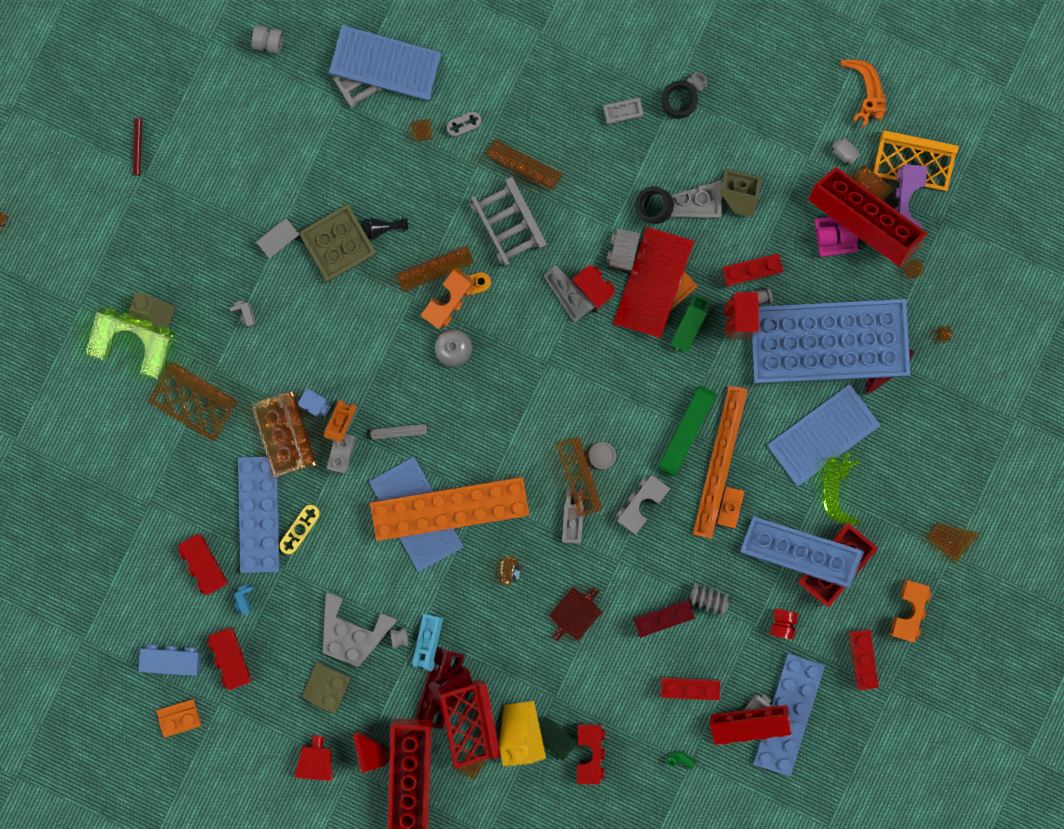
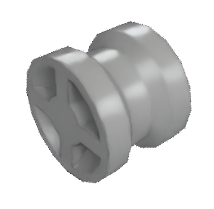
[391,627,409,649]

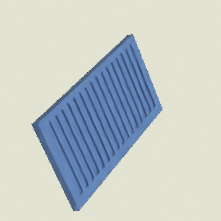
[329,25,441,101]
[767,384,881,487]
[369,457,463,572]

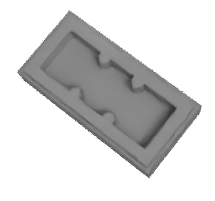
[603,97,644,125]

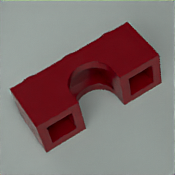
[633,599,695,638]

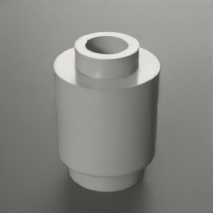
[832,138,860,165]

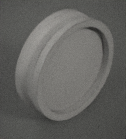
[589,442,616,469]

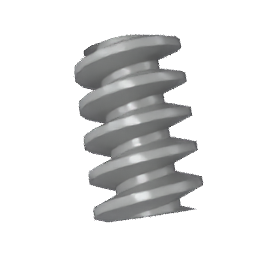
[689,582,732,617]

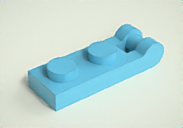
[412,614,443,671]

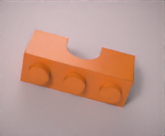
[420,268,476,329]
[889,580,931,643]

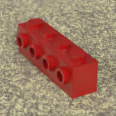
[710,705,792,745]

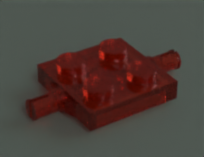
[549,587,603,642]

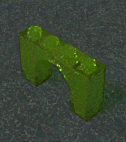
[86,307,175,379]

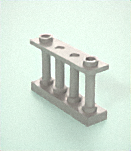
[470,177,547,268]

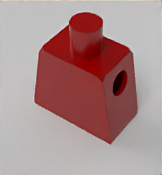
[294,735,333,781]

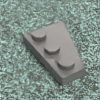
[669,180,722,219]
[543,266,596,323]

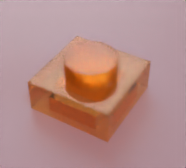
[411,119,433,142]
[458,755,485,779]

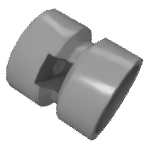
[251,25,284,55]

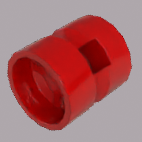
[769,608,799,640]

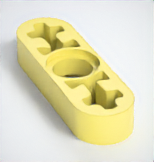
[280,505,320,554]

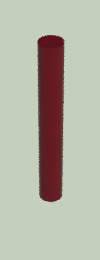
[133,118,142,176]

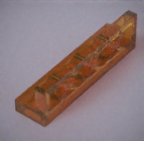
[486,139,563,191]
[556,437,603,517]

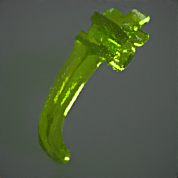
[822,451,859,525]

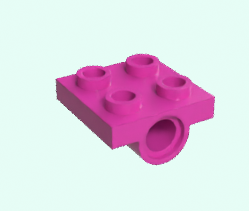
[814,217,858,257]

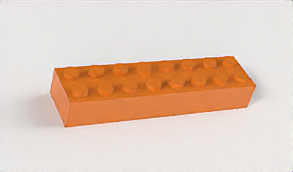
[370,476,529,541]

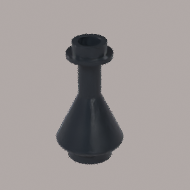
[365,217,409,240]

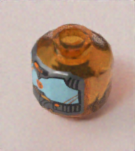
[495,556,522,586]

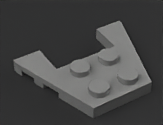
[323,592,397,667]

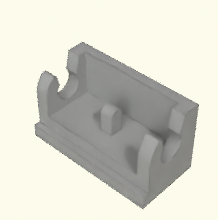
[256,218,299,258]

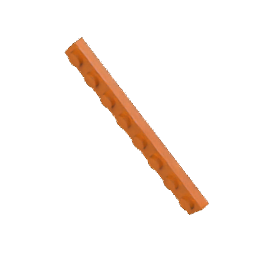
[693,386,748,539]

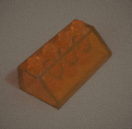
[251,392,317,478]

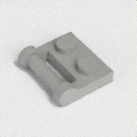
[333,76,384,109]

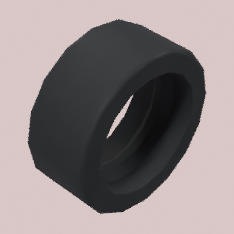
[661,81,698,119]
[635,186,674,224]

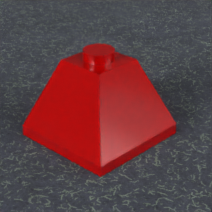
[353,730,390,773]

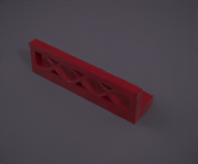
[414,647,465,729]

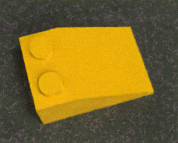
[499,701,546,766]

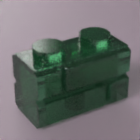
[539,717,578,760]

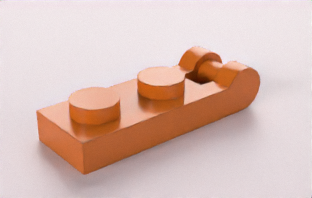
[324,400,358,442]

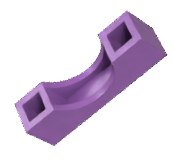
[894,164,927,228]

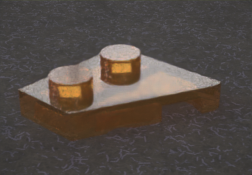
[925,523,979,563]

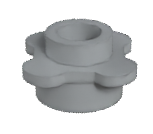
[687,72,708,91]

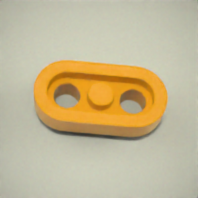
[464,272,491,298]

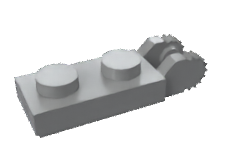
[562,489,584,544]

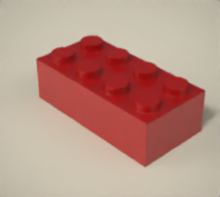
[724,292,759,339]
[796,523,878,608]

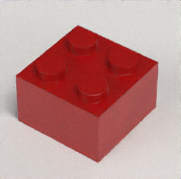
[572,264,615,312]

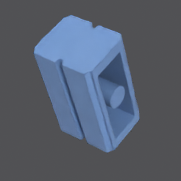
[298,389,331,418]

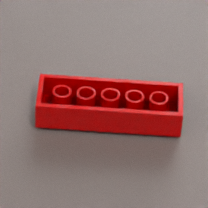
[808,167,928,267]
[388,718,433,829]

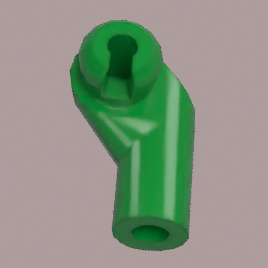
[667,751,696,769]

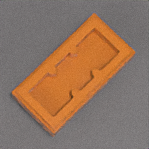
[716,487,744,528]

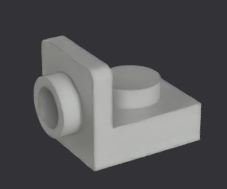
[230,301,257,328]
[743,694,773,710]

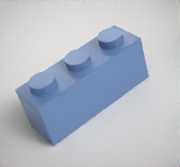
[138,644,202,676]

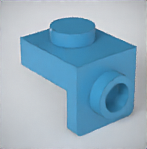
[234,584,255,615]

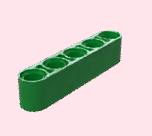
[658,385,717,477]

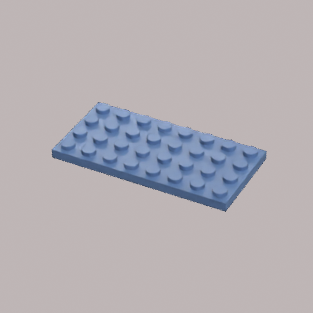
[752,299,910,384]

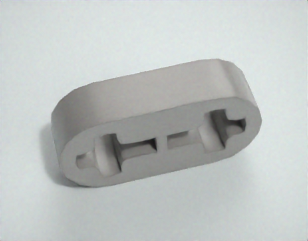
[447,112,482,138]

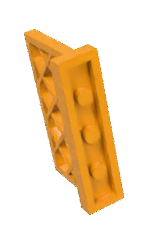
[872,130,959,191]

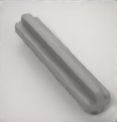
[370,424,427,440]

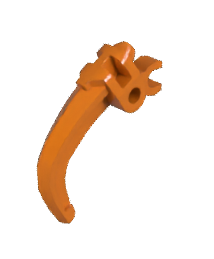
[840,59,886,128]

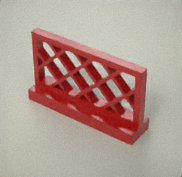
[439,679,501,769]

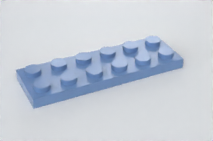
[238,457,280,573]
[740,516,863,589]
[753,653,825,777]

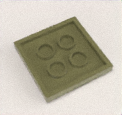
[298,204,377,282]

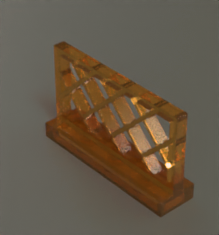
[396,245,474,293]
[149,362,239,441]

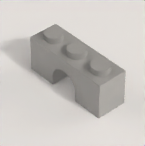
[616,475,670,535]

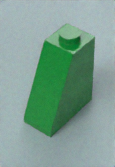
[670,294,711,353]

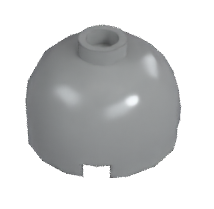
[434,329,473,368]

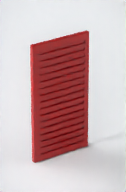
[613,227,695,338]

